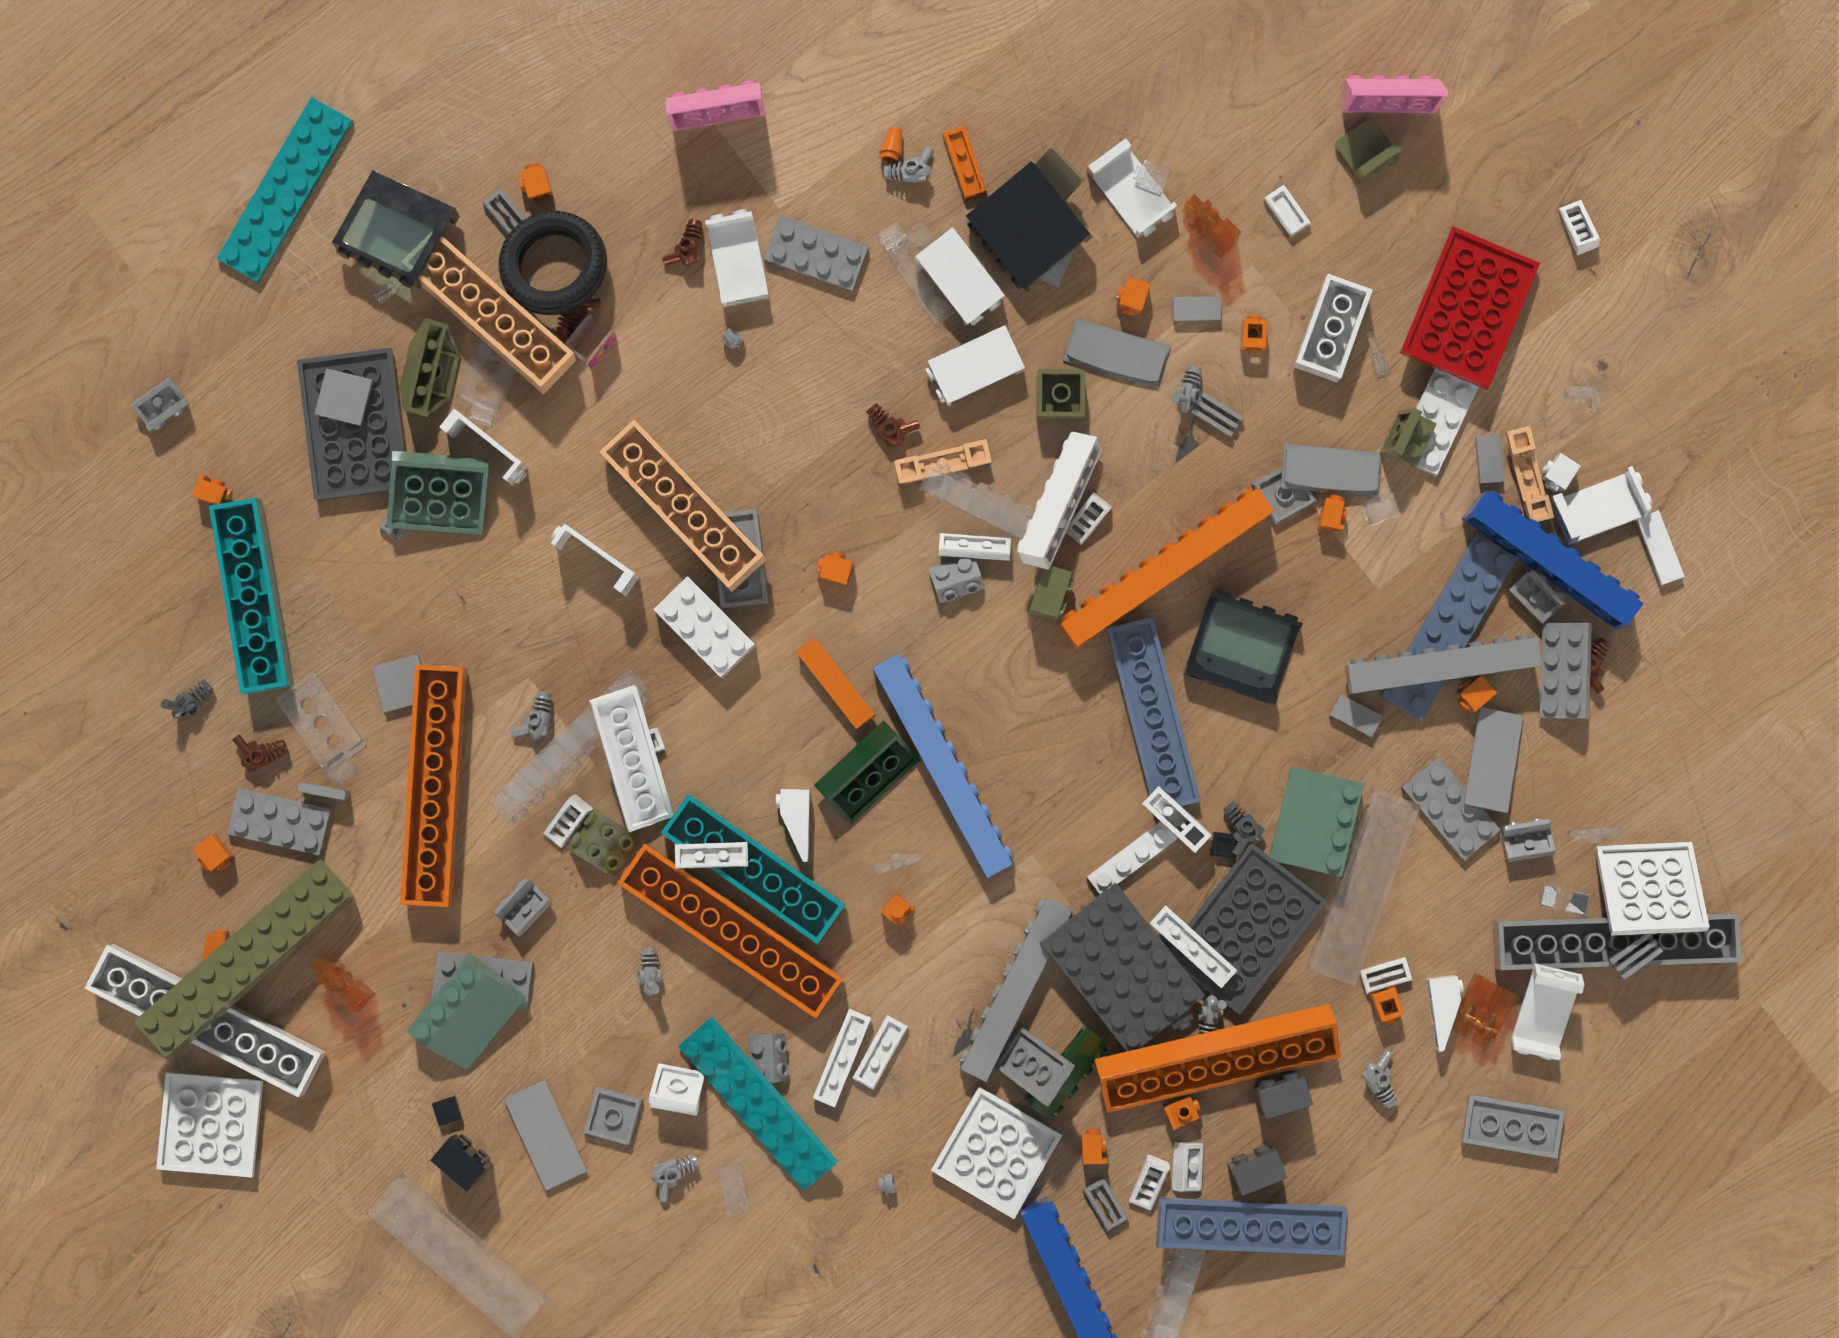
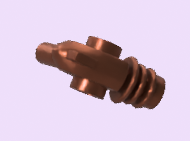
[662,219,703,266]
[556,298,601,338]
[866,403,920,448]
[1590,637,1611,694]
[232,734,288,773]

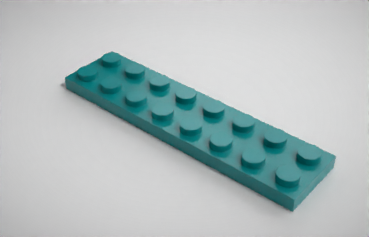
[216,97,353,283]
[678,1016,839,1191]

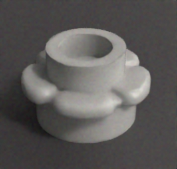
[722,328,744,349]
[878,1172,896,1196]

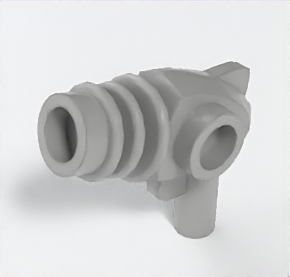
[884,147,934,183]
[1171,366,1202,413]
[511,692,552,740]
[637,947,661,996]
[1198,995,1227,1035]
[1362,1050,1398,1108]
[651,1154,699,1202]

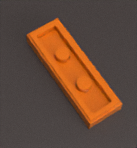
[943,126,987,201]

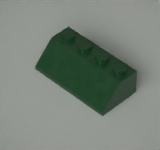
[814,720,920,825]
[1025,1024,1108,1120]

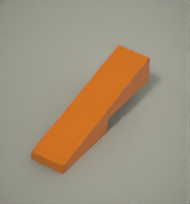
[796,637,876,730]

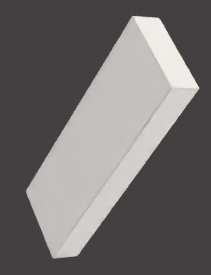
[1635,510,1685,586]
[938,533,1011,561]
[675,842,748,869]
[853,1015,908,1090]

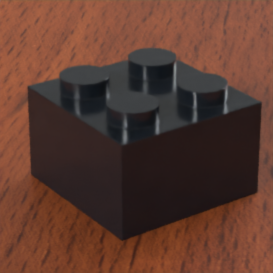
[430,1133,493,1192]

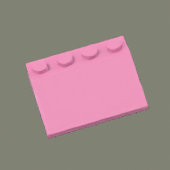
[1342,75,1448,113]
[666,81,765,131]

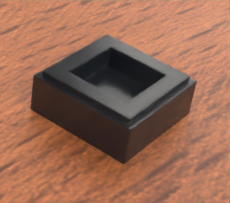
[1210,832,1237,858]
[432,1095,463,1126]

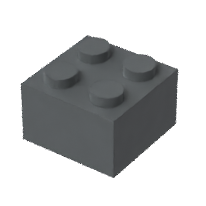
[1253,1071,1313,1119]
[1227,1144,1288,1196]

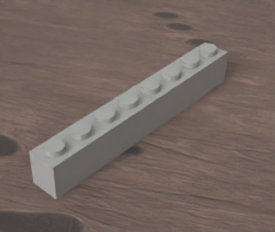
[1345,634,1542,694]
[958,896,1073,1082]

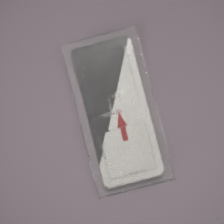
[1538,883,1592,918]

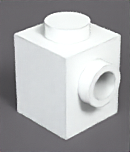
[1541,453,1581,492]

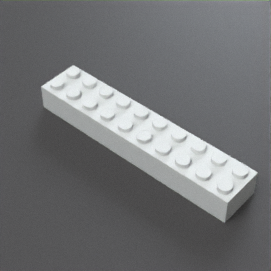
[85,944,326,1097]

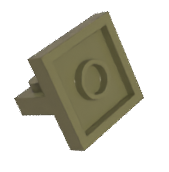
[1380,408,1437,467]

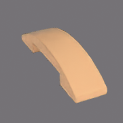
[1506,426,1554,522]
[894,439,992,484]

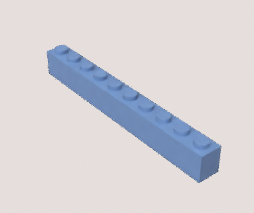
[873,654,1014,878]

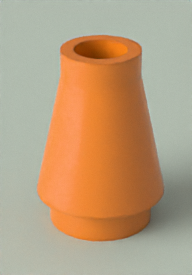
[879,127,903,164]

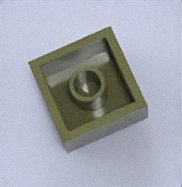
[1036,369,1085,421]
[1028,565,1075,621]

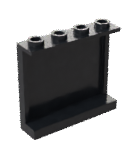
[966,161,1093,291]

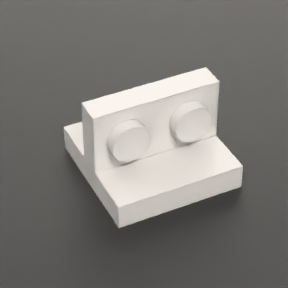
[648,1063,705,1116]

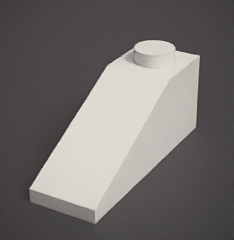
[1142,786,1212,853]
[776,789,810,862]
[1425,975,1464,1052]

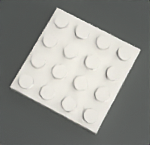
[1595,842,1709,936]
[156,1072,263,1177]
[931,1086,1062,1219]

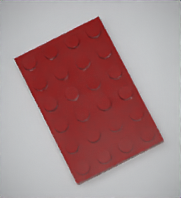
[1399,226,1540,390]

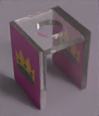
[564,313,616,369]

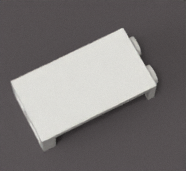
[1087,138,1177,238]
[705,209,769,308]
[913,227,1005,326]
[925,325,1025,407]
[440,409,527,486]
[1550,466,1653,545]
[551,524,639,597]
[1511,964,1585,1061]

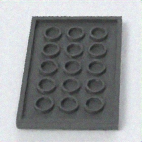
[297,347,405,501]
[1169,842,1327,1015]
[1040,882,1205,1052]

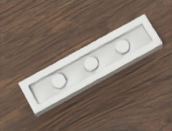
[1087,821,1177,894]
[1150,905,1237,988]
[813,1008,871,1107]

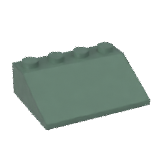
[387,451,489,535]
[1269,767,1364,877]
[406,952,527,1070]

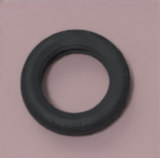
[499,211,607,315]

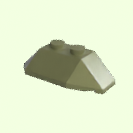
[400,318,460,417]

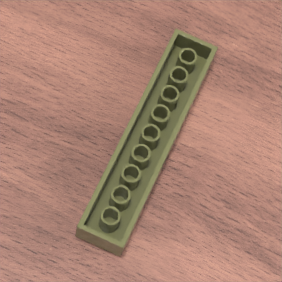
[133,859,355,1061]

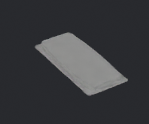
[1063,318,1171,389]
[1281,444,1381,497]
[1464,707,1523,813]
[504,1080,587,1191]

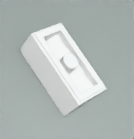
[1172,1142,1204,1192]

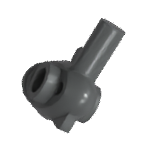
[161,679,213,719]
[1223,801,1265,858]

